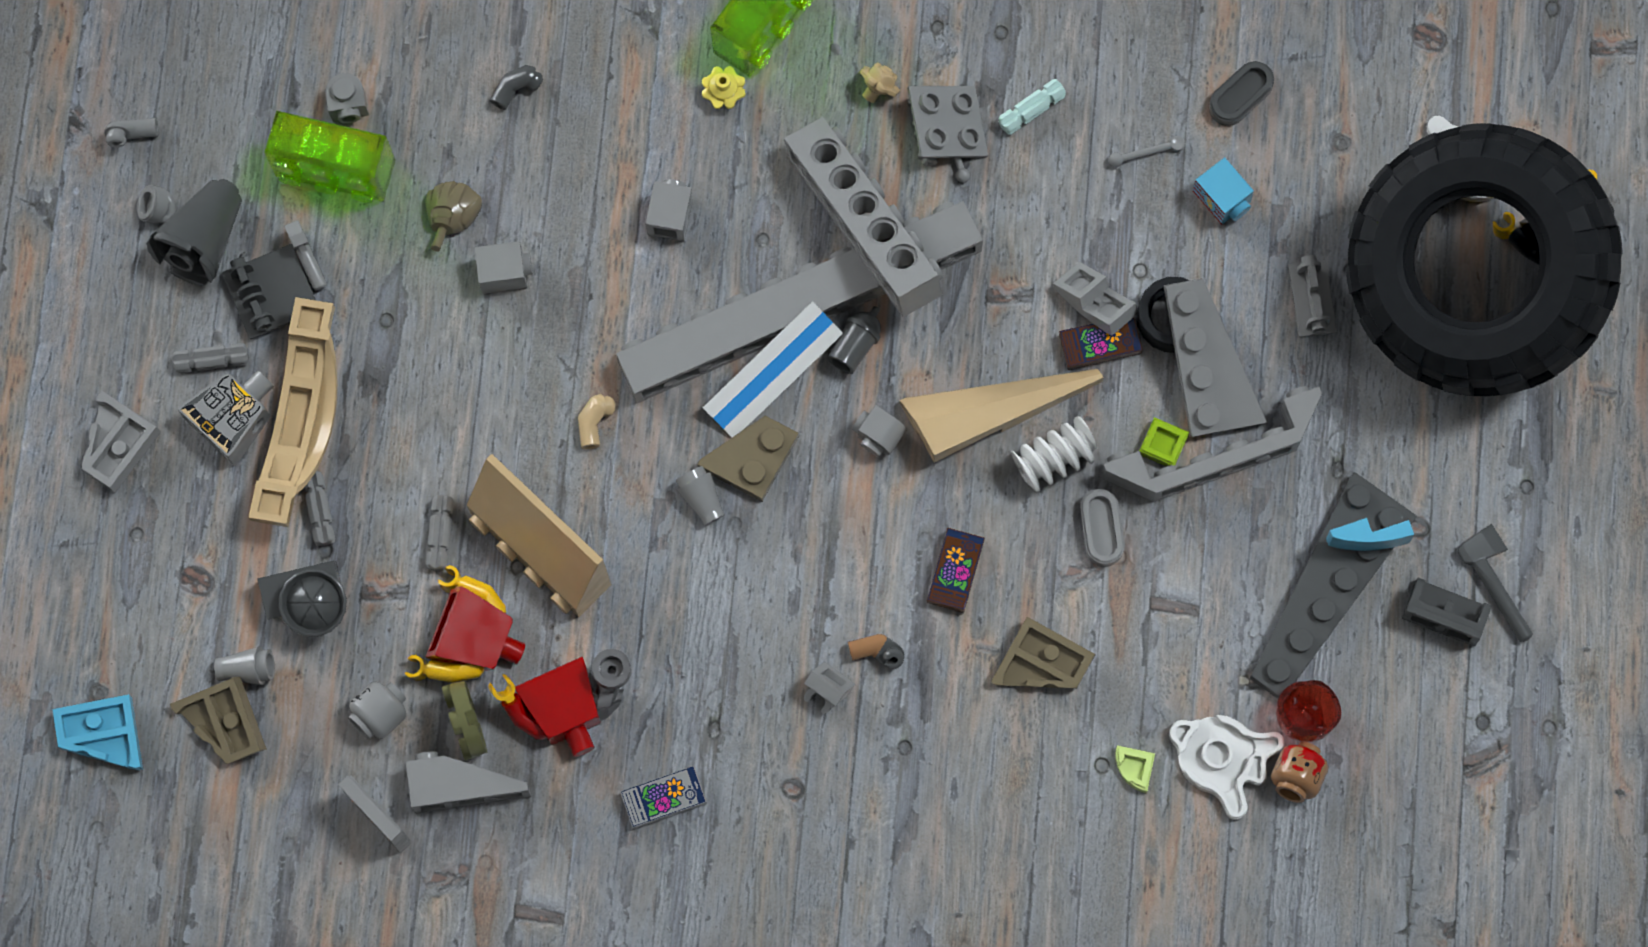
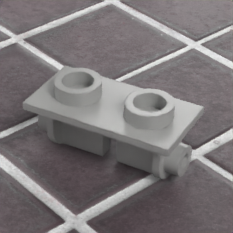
[1288,255,1337,338]

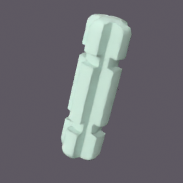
[998,79,1066,135]

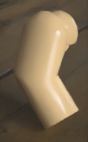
[578,394,615,450]

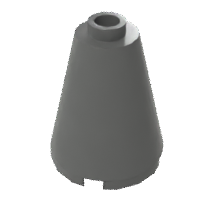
[146,179,242,286]

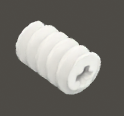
[1011,416,1098,492]

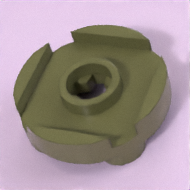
[442,681,488,761]

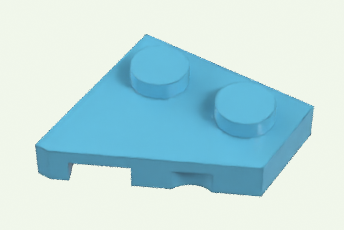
[52,694,143,771]

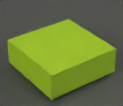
[1139,417,1190,467]

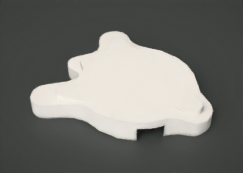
[1169,715,1284,820]

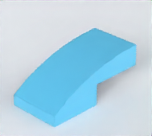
[1326,518,1414,551]

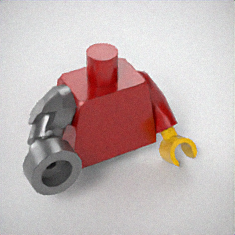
[488,649,632,757]

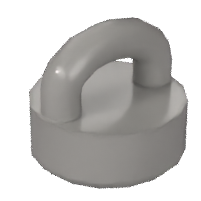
[137,185,176,224]

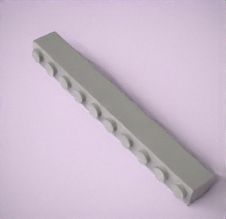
[616,201,983,403]

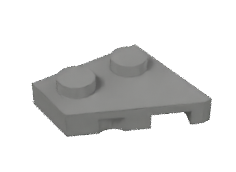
[81,390,161,493]

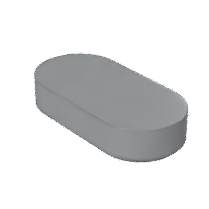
[1080,489,1125,567]

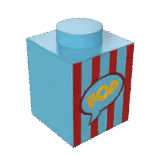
[1193,157,1254,225]

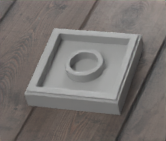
[338,776,411,853]

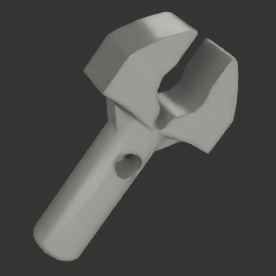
[284,220,327,290]

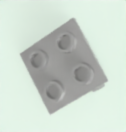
[907,86,988,166]

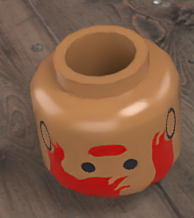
[1271,742,1329,803]

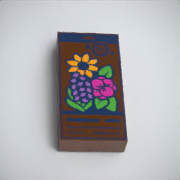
[1059,318,1143,370]
[927,528,985,613]

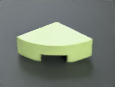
[1115,745,1155,794]

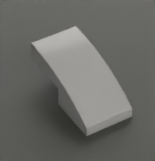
[1053,262,1138,336]

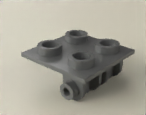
[222,243,316,340]

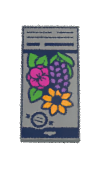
[620,766,707,830]

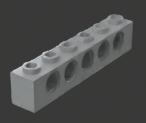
[784,116,943,317]

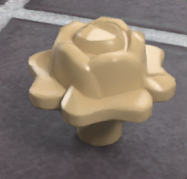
[859,62,900,103]

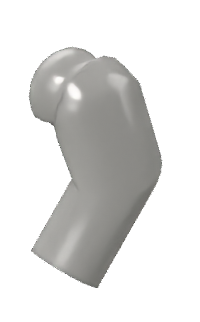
[104,118,159,148]

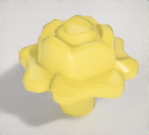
[702,66,746,109]

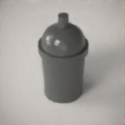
[827,306,881,374]

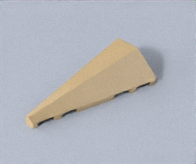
[900,369,1104,463]

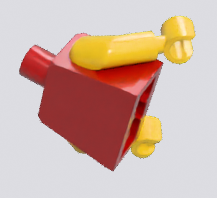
[405,565,525,682]

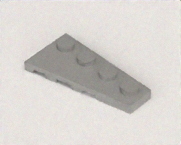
[1163,278,1267,437]

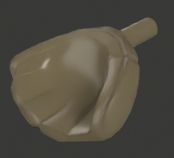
[425,181,482,252]

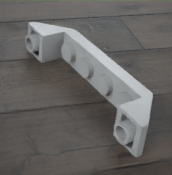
[1101,386,1322,502]

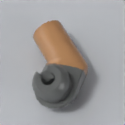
[848,634,904,669]

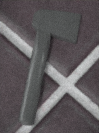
[1458,523,1533,642]

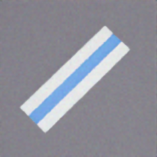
[702,301,843,437]

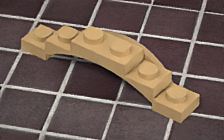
[248,297,338,527]

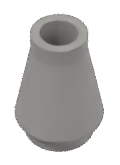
[676,466,725,526]
[214,646,275,685]

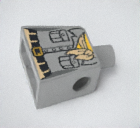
[177,370,274,466]

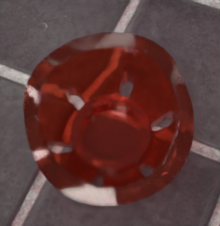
[1276,680,1341,743]

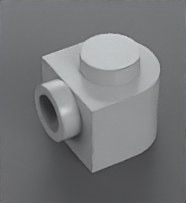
[326,73,369,123]
[852,405,907,457]

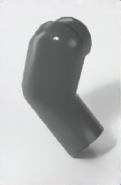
[490,65,543,110]

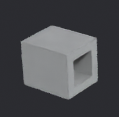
[645,179,693,242]
[474,241,533,294]

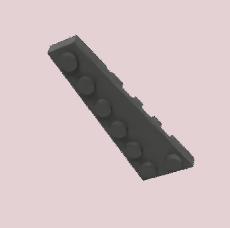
[1250,472,1417,701]

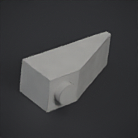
[406,751,532,813]

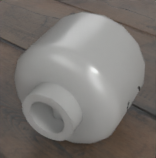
[348,681,407,739]

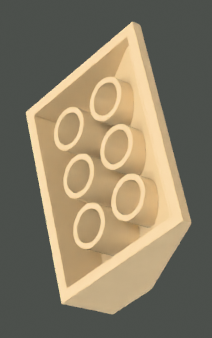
[467,454,611,617]

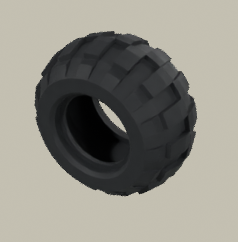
[1346,123,1623,396]

